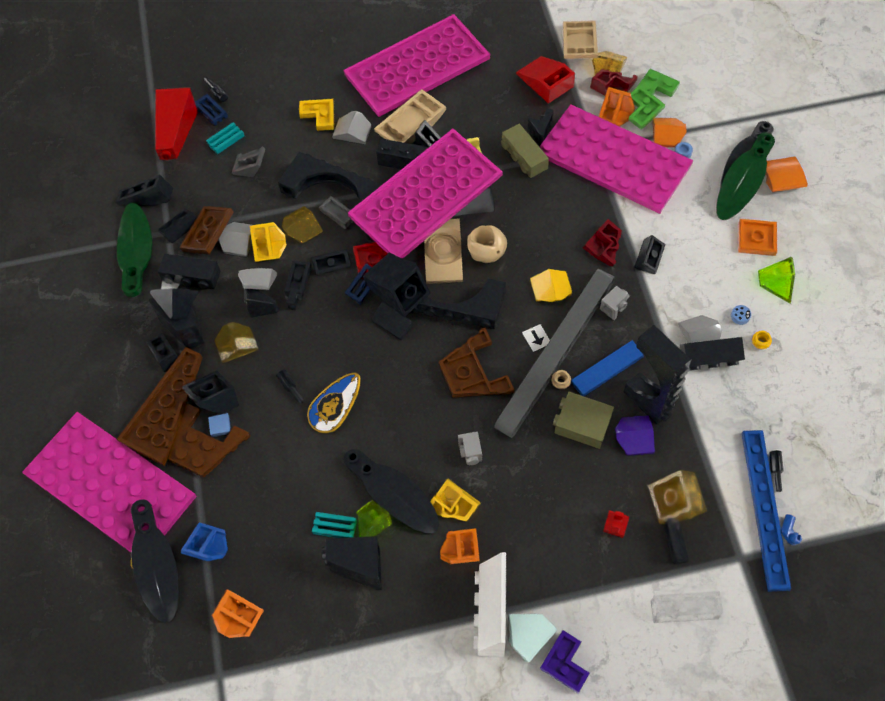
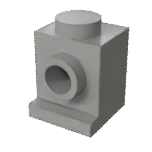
[600,286,629,320]
[458,432,482,465]

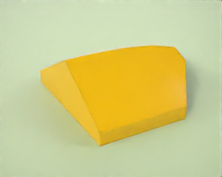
[250,222,286,262]
[530,269,572,302]

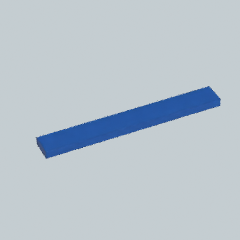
[741,430,791,591]

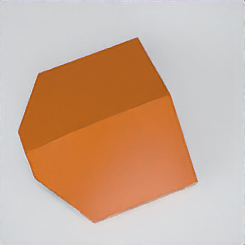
[599,87,635,127]
[652,118,686,147]
[440,528,480,564]
[212,589,264,638]

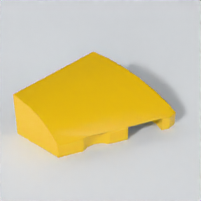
[430,479,481,521]

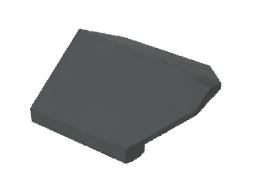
[232,147,265,177]

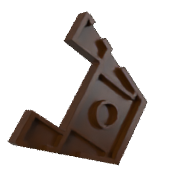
[439,328,515,397]
[168,404,251,478]

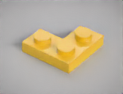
[299,99,334,131]

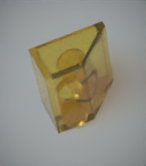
[648,470,707,524]

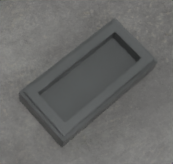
[319,196,354,229]

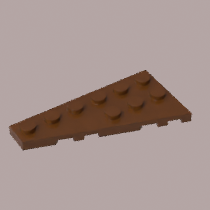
[117,347,203,466]

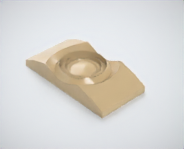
[563,21,598,59]
[374,89,446,144]
[424,219,463,284]

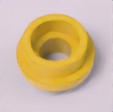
[752,331,772,349]

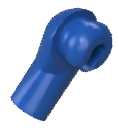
[781,514,802,545]

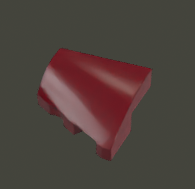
[590,69,638,96]
[583,219,622,267]

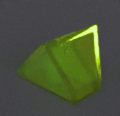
[758,257,795,304]
[356,500,392,537]

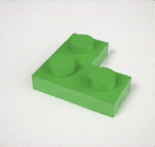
[637,69,680,97]
[629,85,665,130]

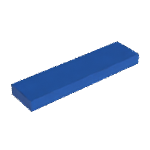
[571,340,644,396]

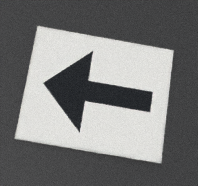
[522,324,550,352]

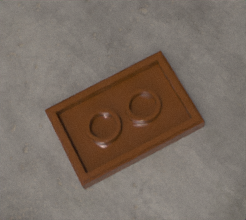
[179,206,234,255]

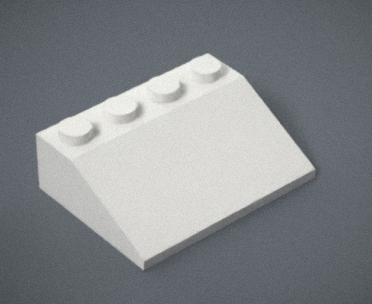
[474,553,506,657]

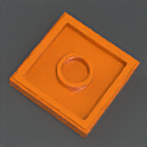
[738,219,777,256]

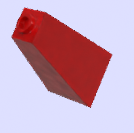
[155,88,198,160]

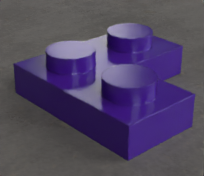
[540,630,590,694]

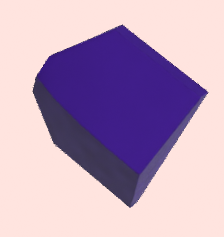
[615,415,655,456]

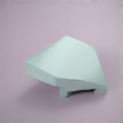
[508,614,557,662]

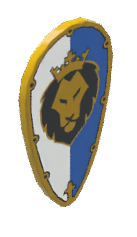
[307,373,360,433]

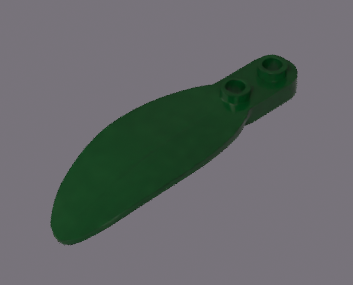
[716,133,775,220]
[117,203,153,297]

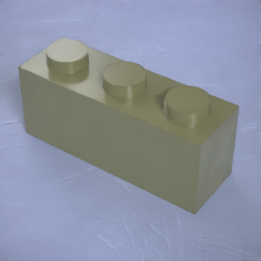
[501,123,549,178]

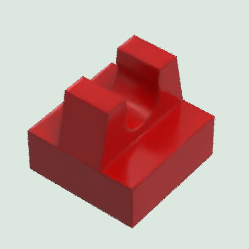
[603,510,629,538]

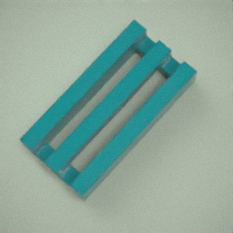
[206,122,244,154]
[312,512,357,538]

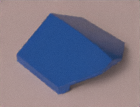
[181,522,228,561]

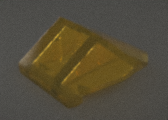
[592,51,627,75]
[282,206,323,243]
[215,322,259,363]

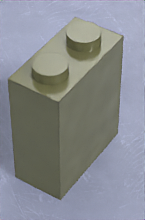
[553,392,614,449]

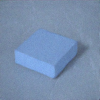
[208,413,231,437]

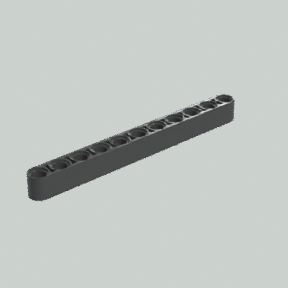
[494,268,615,438]

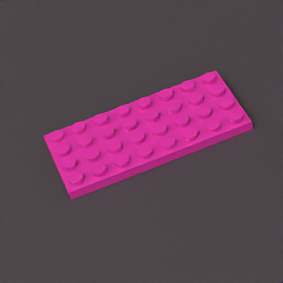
[344,14,490,117]
[540,104,693,214]
[348,129,503,259]
[22,412,197,552]

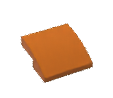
[765,157,808,192]

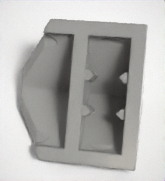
[332,111,372,144]
[219,222,252,257]
[238,268,277,290]
[678,315,722,343]

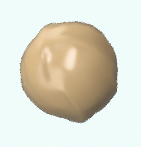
[467,225,507,263]

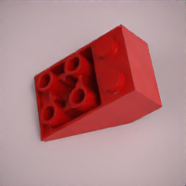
[516,56,575,104]

